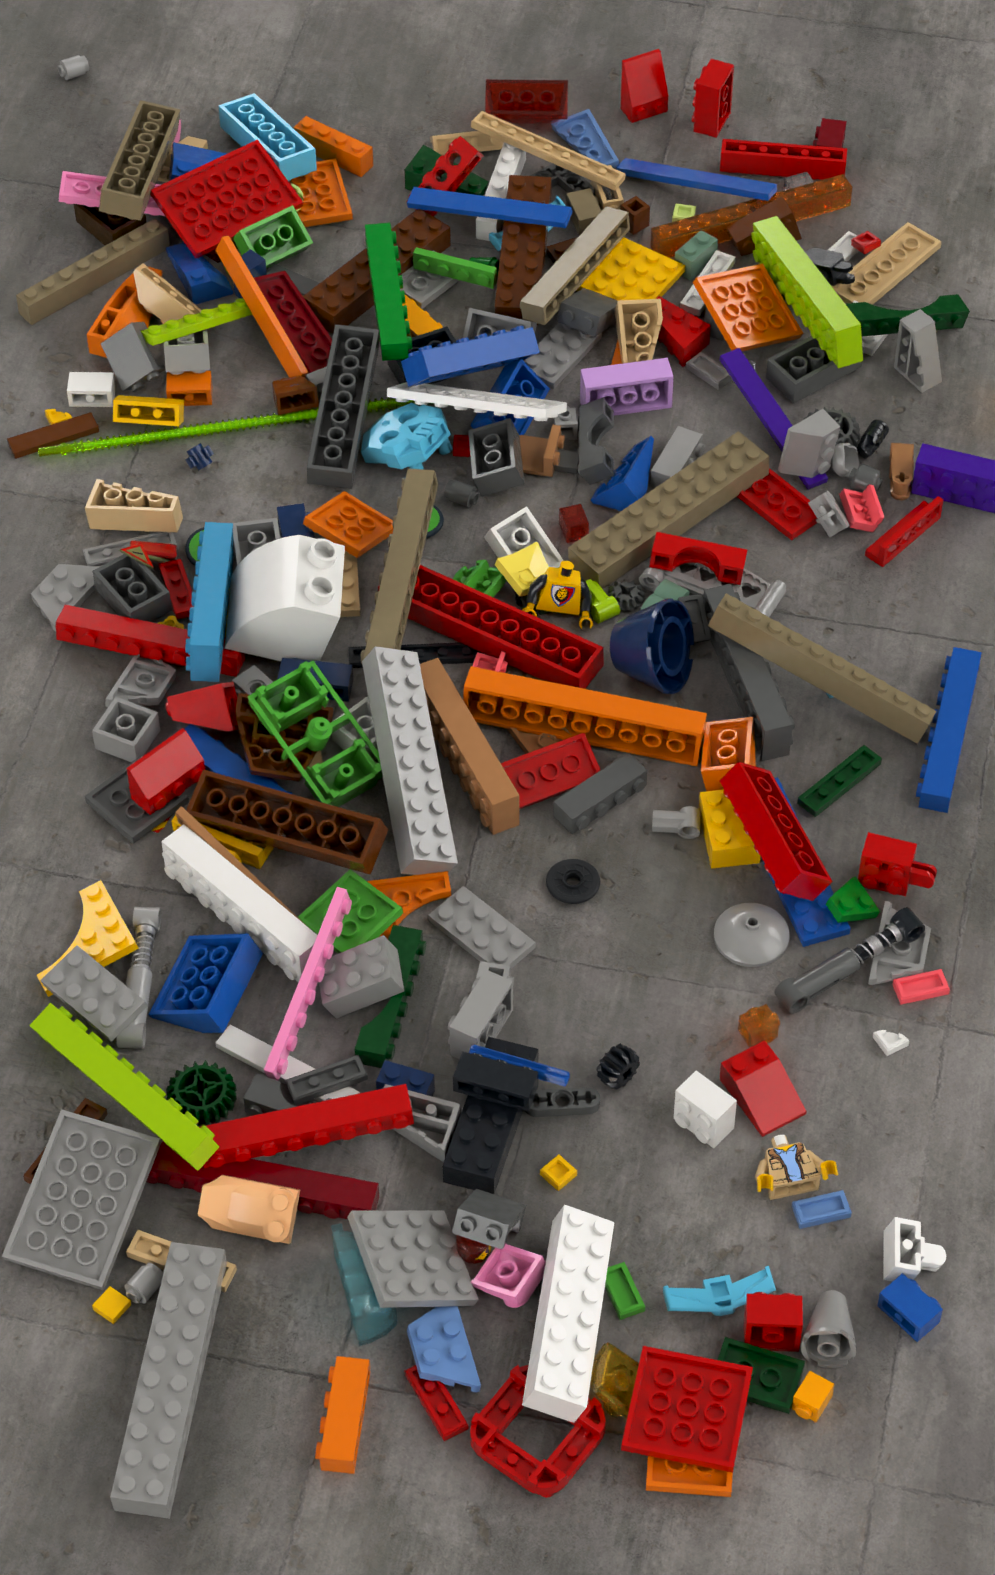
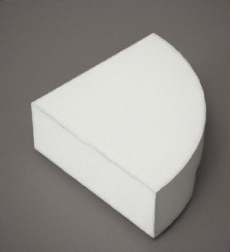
[873,1030,909,1056]

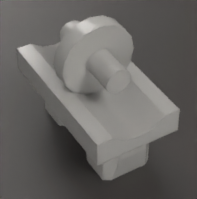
[808,491,850,538]

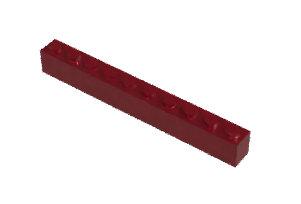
[146,1141,380,1219]

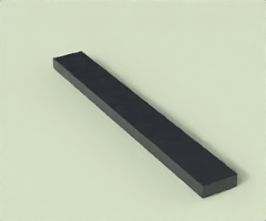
[349,642,486,668]

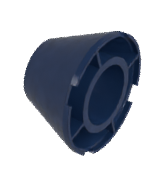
[610,598,694,694]

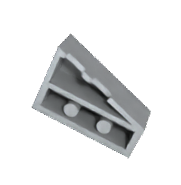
[384,1084,461,1163]

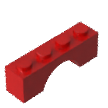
[649,532,748,585]

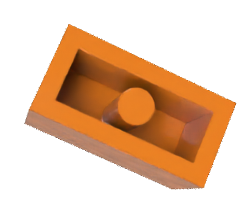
[166,371,213,406]

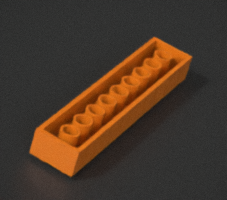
[463,666,707,767]

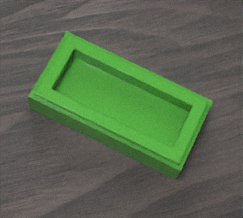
[605,1262,645,1320]

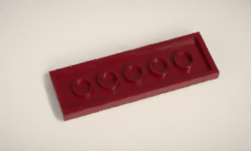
[254,270,332,374]

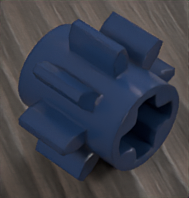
[185,443,214,471]

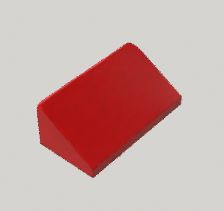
[130,541,177,560]

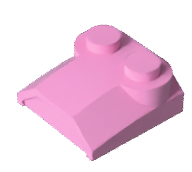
[471,1244,546,1308]

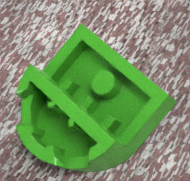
[453,560,507,597]

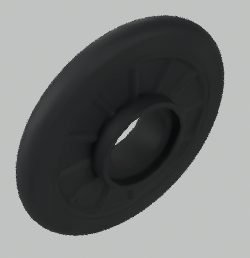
[546,859,600,904]

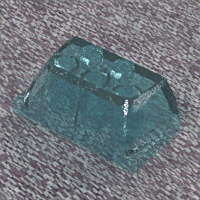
[331,1223,398,1346]

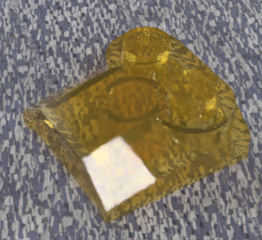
[590,1342,639,1419]

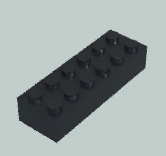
[442,1037,539,1194]

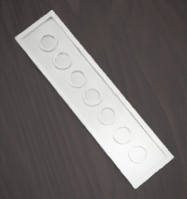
[387,382,567,421]

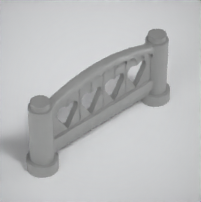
[639,563,786,617]

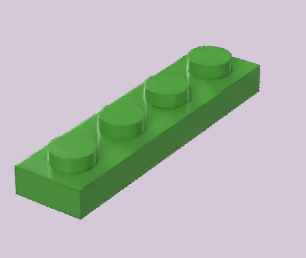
[413,247,497,289]

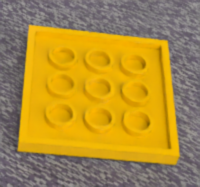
[576,237,686,301]

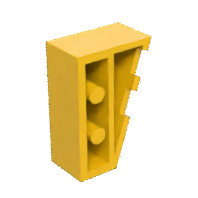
[699,790,761,869]

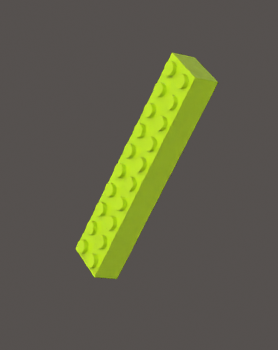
[751,216,863,369]

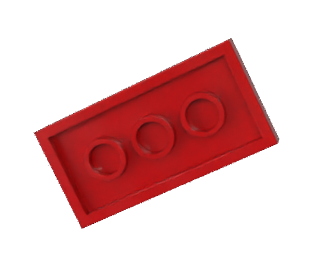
[737,468,818,541]
[501,733,601,809]

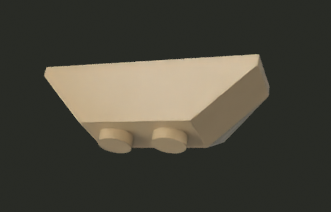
[133,264,201,324]

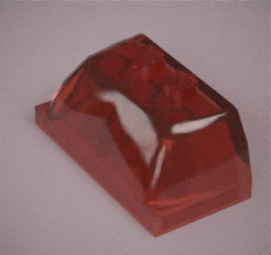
[485,79,568,124]

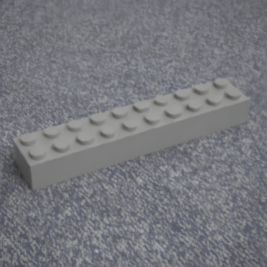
[362,646,458,875]
[110,1242,227,1519]

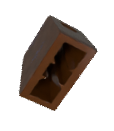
[272,376,319,415]

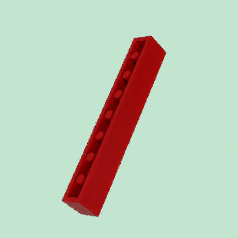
[56,604,245,677]
[199,1084,414,1168]

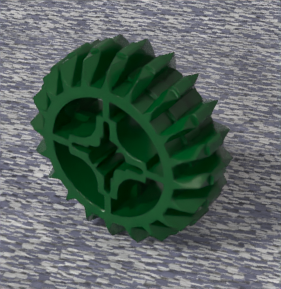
[166,1060,237,1127]

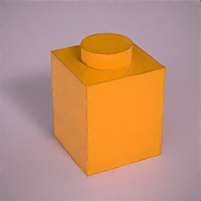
[792,1371,834,1422]

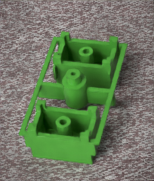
[247,660,383,807]

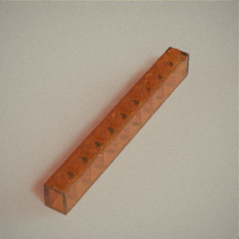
[650,174,853,258]

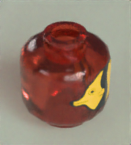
[456,1235,491,1264]

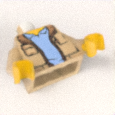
[755,1135,838,1200]

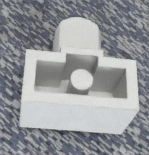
[883,1217,946,1282]

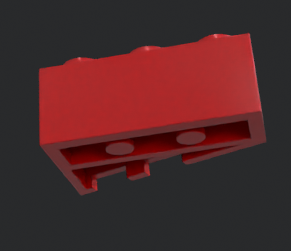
[656,296,711,367]

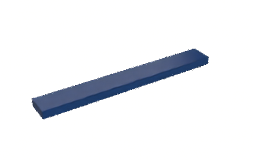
[616,158,777,201]
[407,187,573,228]

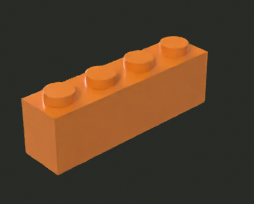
[294,116,373,177]
[315,1356,371,1474]

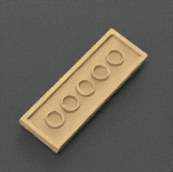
[831,222,941,305]

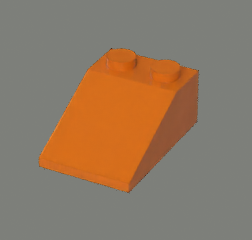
[701,717,756,791]

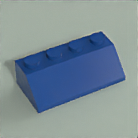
[470,358,550,435]

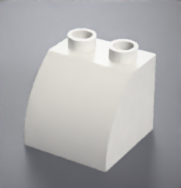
[225,535,345,661]

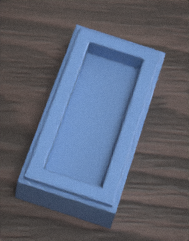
[792,1190,852,1229]

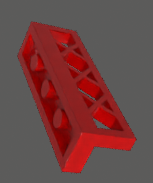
[865,496,943,567]

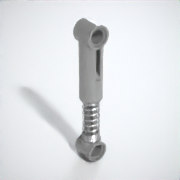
[117,907,161,1049]

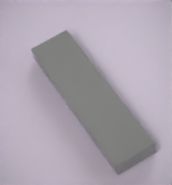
[82,532,178,567]

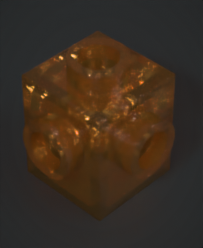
[738,1004,780,1048]

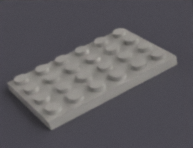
[2,1109,161,1290]

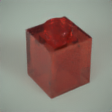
[559,504,589,543]

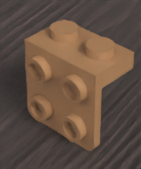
[519,424,565,477]

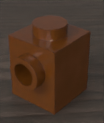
[620,196,650,235]

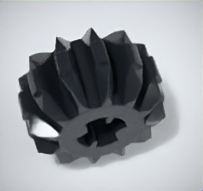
[596,1043,640,1090]

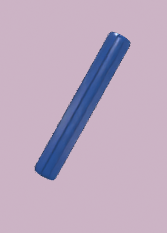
[469,1045,570,1086]

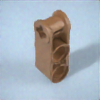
[889,443,914,500]

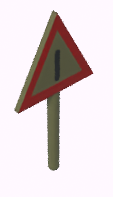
[119,543,172,569]

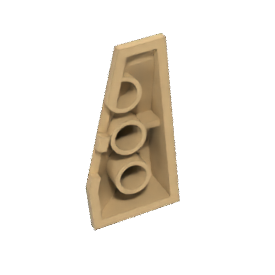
[615,299,663,364]

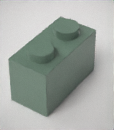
[675,230,718,281]

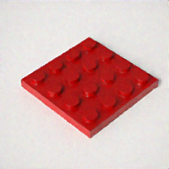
[621,1346,753,1473]

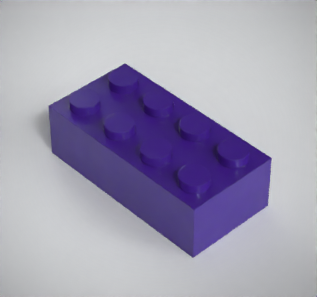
[911,443,995,513]

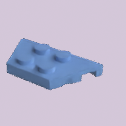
[407,1306,481,1392]

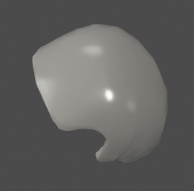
[831,443,859,477]

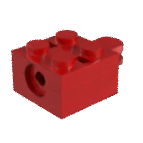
[858,832,937,897]

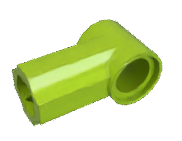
[586,579,620,624]

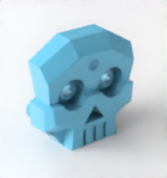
[361,403,453,469]

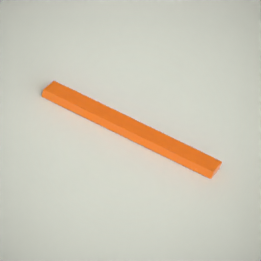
[215,236,308,378]

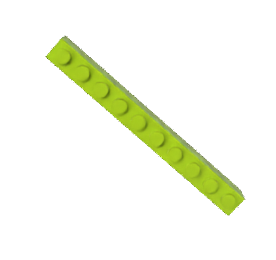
[29,1003,220,1171]

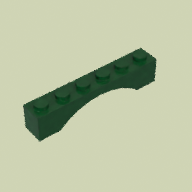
[846,294,970,337]
[354,925,427,1068]

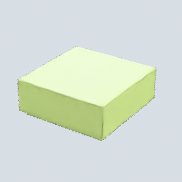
[672,204,696,226]

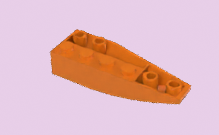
[87,266,163,358]

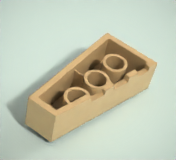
[85,479,183,533]

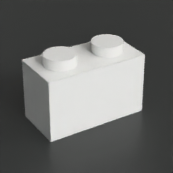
[67,372,116,407]

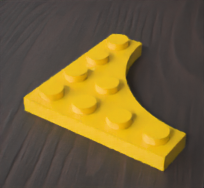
[37,880,139,997]

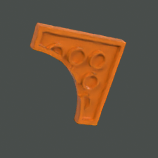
[367,871,451,939]

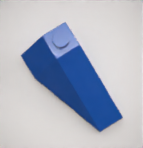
[166,243,234,305]
[590,436,654,511]

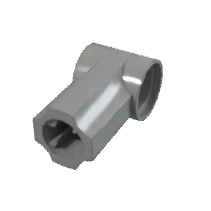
[652,806,701,839]

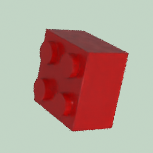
[744,1292,803,1352]

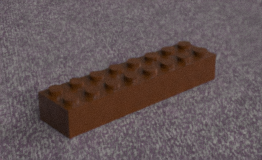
[495,175,552,325]
[303,209,451,334]
[186,770,388,875]

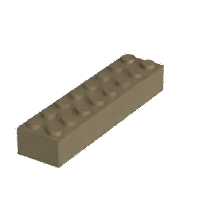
[99,100,180,221]

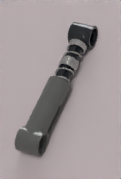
[774,907,925,1014]

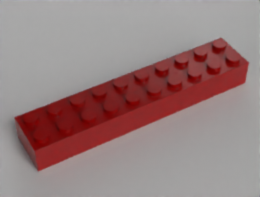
[378,565,604,689]

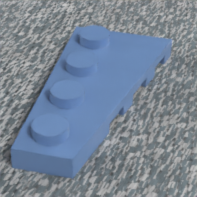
[551,109,619,168]

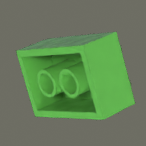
[233,205,313,269]

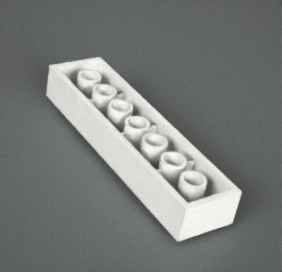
[161,824,317,983]
[522,1205,614,1423]

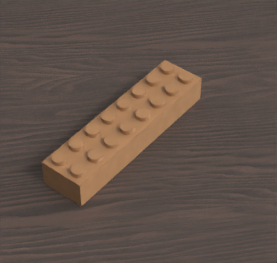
[420,658,519,835]

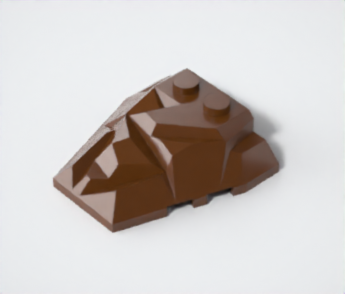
[235,693,334,782]

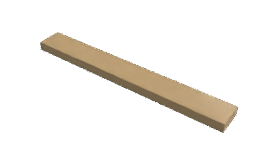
[471,111,626,191]

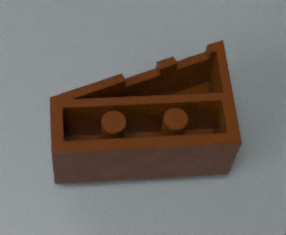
[726,196,802,256]

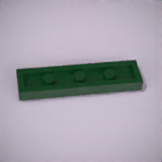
[797,745,882,817]

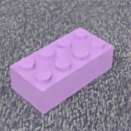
[580,358,673,415]

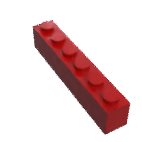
[720,139,847,181]

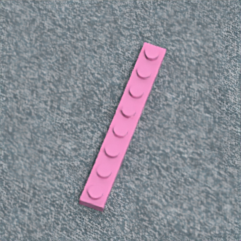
[264,887,352,1081]

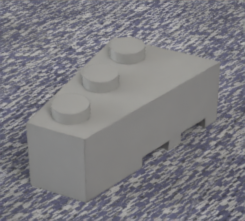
[894,309,942,393]

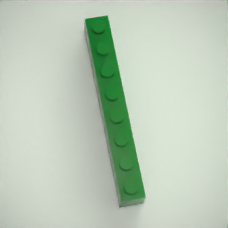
[365,222,412,361]

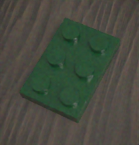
[718,1337,805,1414]

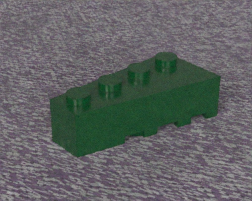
[404,145,489,196]

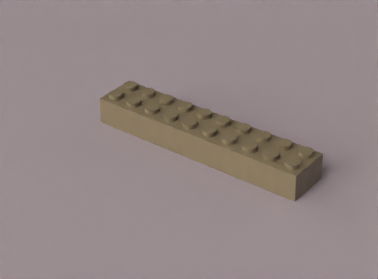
[568,431,769,589]

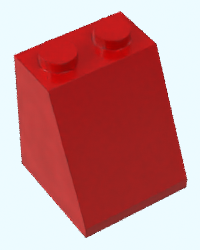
[166,682,239,731]

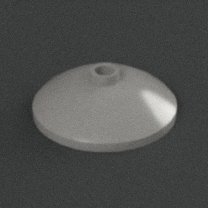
[714,903,789,967]

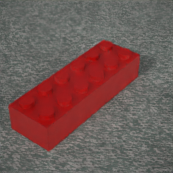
[719,761,833,901]

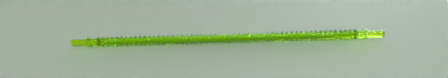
[38,397,415,457]

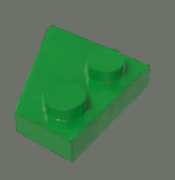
[826,877,880,923]

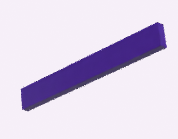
[719,348,828,490]

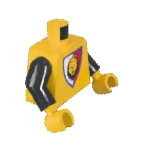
[522,561,593,629]

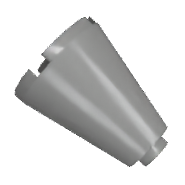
[801,1290,857,1368]

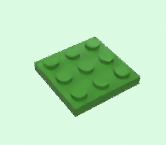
[298,869,404,954]

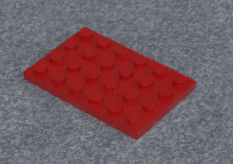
[150,139,304,258]

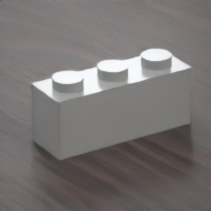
[650,426,705,488]

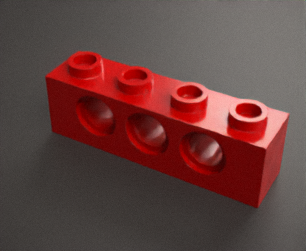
[406,136,484,217]

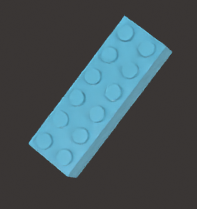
[218,93,317,181]

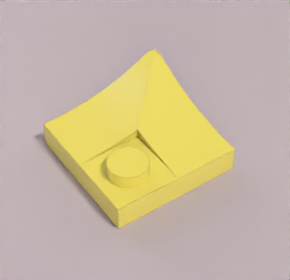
[495,542,549,597]

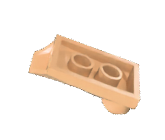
[198,1175,300,1244]

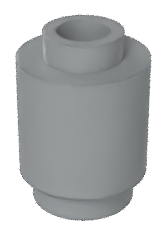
[58,55,89,80]
[125,1263,163,1304]

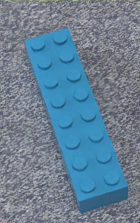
[185,522,234,682]

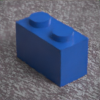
[877,1273,943,1342]

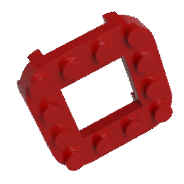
[470,1365,606,1498]

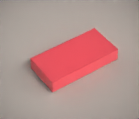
[892,969,950,1005]

